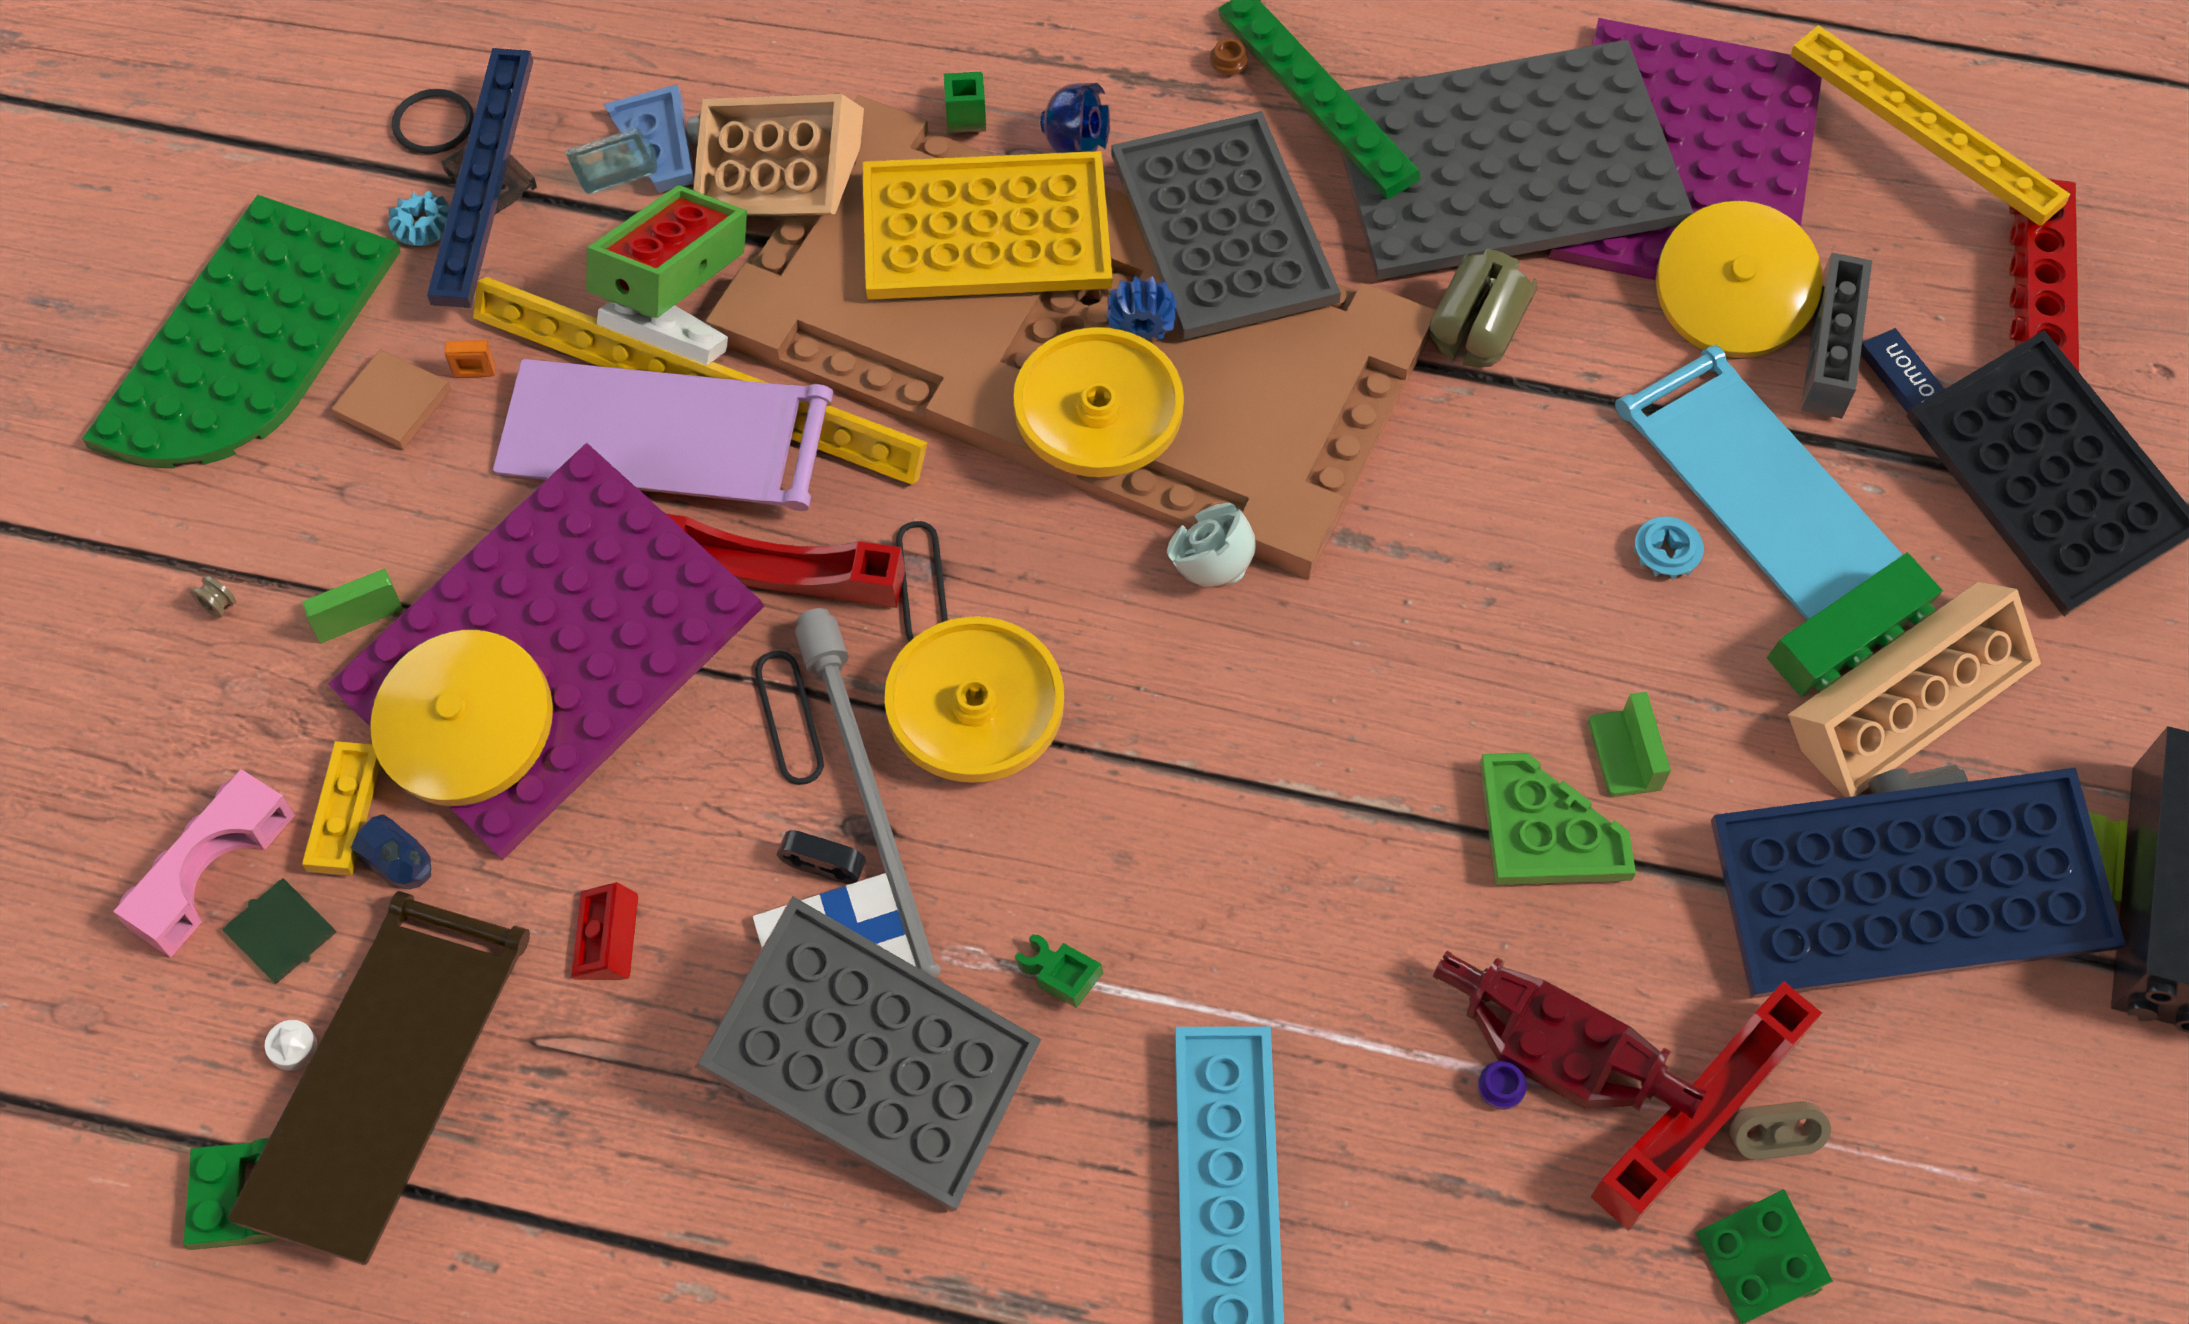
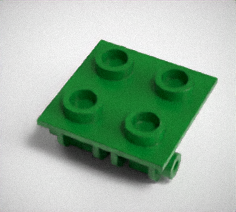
[1695,1189,1833,1324]

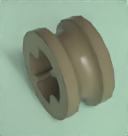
[190,575,236,618]

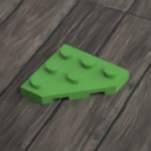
[1480,753,1636,885]

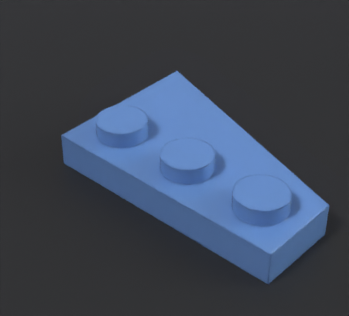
[603,84,695,193]

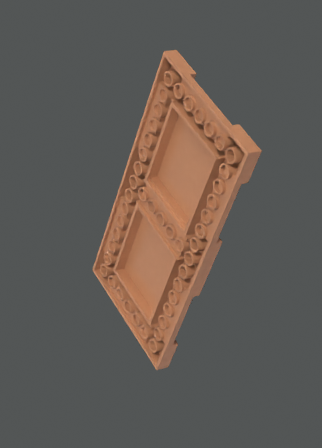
[705,95,1436,580]

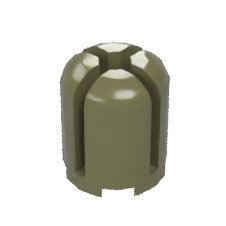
[1429,248,1537,368]

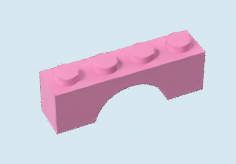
[113,769,295,958]

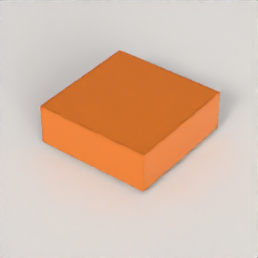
[444,340,496,378]

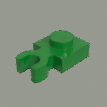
[1015,934,1103,1008]

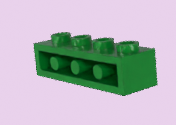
[1766,552,1943,697]

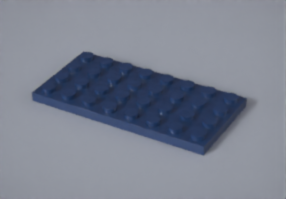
[1711,768,2126,998]

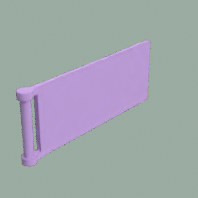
[493,359,833,511]

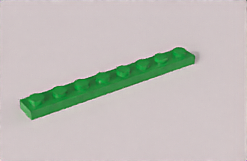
[1218,0,1421,200]

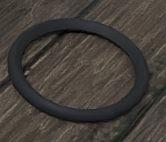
[392,89,474,154]

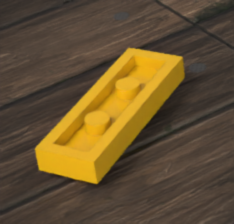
[302,741,381,876]

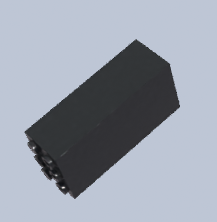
[2111,726,2189,1033]

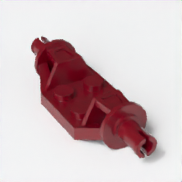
[1433,951,1707,1119]

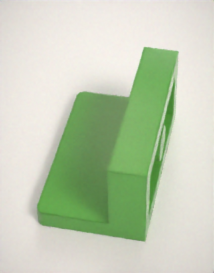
[302,568,404,644]
[1588,692,1671,797]

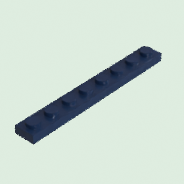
[427,48,533,308]

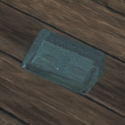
[566,128,657,194]

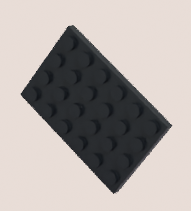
[1906,330,2189,617]

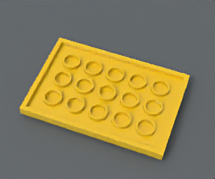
[863,151,1113,300]

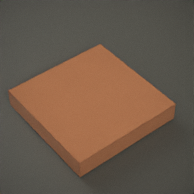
[331,349,451,449]

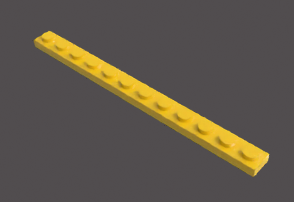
[473,277,928,485]

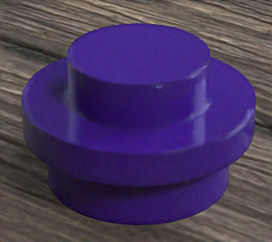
[1478,1061,1527,1110]

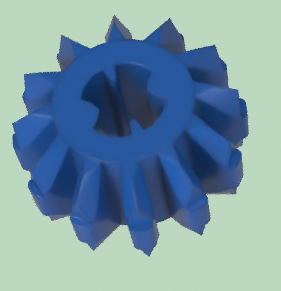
[1107,275,1177,341]

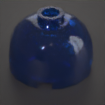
[1040,83,1110,153]

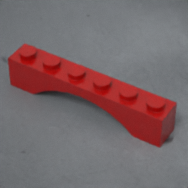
[665,513,905,608]
[1591,981,1822,1231]

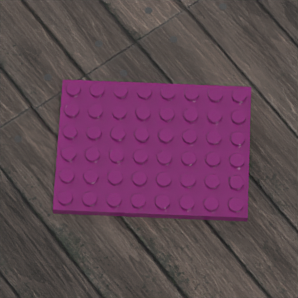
[1549,18,1822,280]
[328,442,765,860]

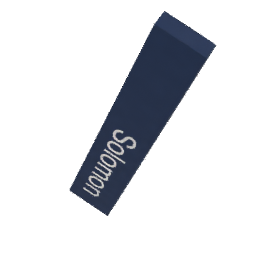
[1861,328,1945,413]

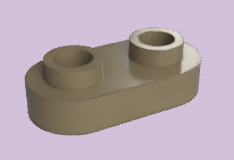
[1730,1101,1831,1160]

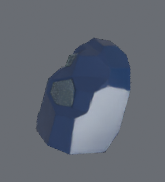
[351,814,431,890]

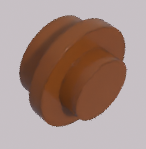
[1210,38,1248,75]

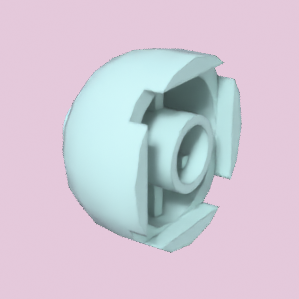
[1167,503,1256,587]

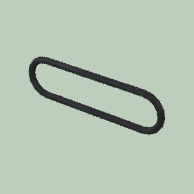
[896,521,948,642]
[755,651,824,785]

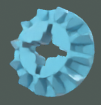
[387,190,450,246]
[1633,516,1704,580]

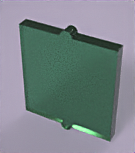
[222,878,336,985]

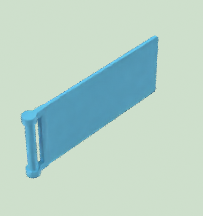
[1615,345,1903,620]

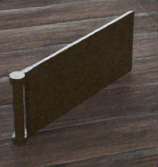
[228,891,530,1265]

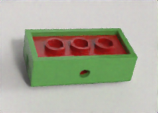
[586,185,747,318]

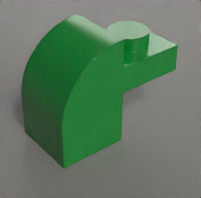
[944,72,986,133]

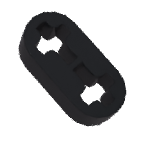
[776,830,866,884]

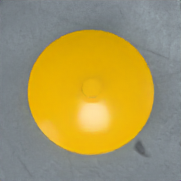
[1656,201,1823,358]
[1014,327,1184,477]
[885,616,1064,783]
[371,630,553,806]

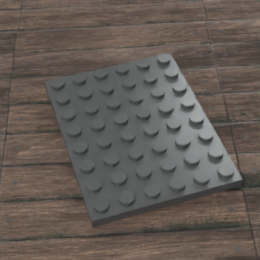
[1340,40,1693,280]

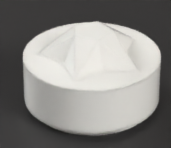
[265,1020,318,1071]

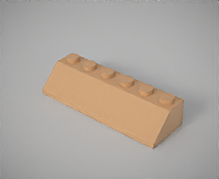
[1788,582,2041,798]

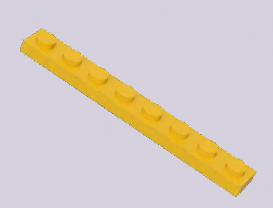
[1790,25,2070,226]

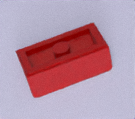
[571,882,638,980]

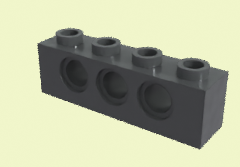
[1801,253,1872,419]

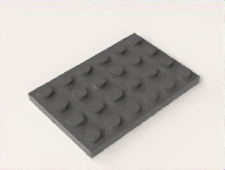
[1111,111,1341,340]
[695,896,1041,1212]

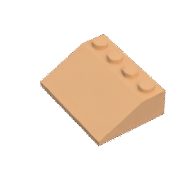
[693,94,864,216]

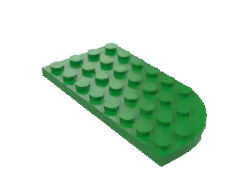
[82,194,401,469]

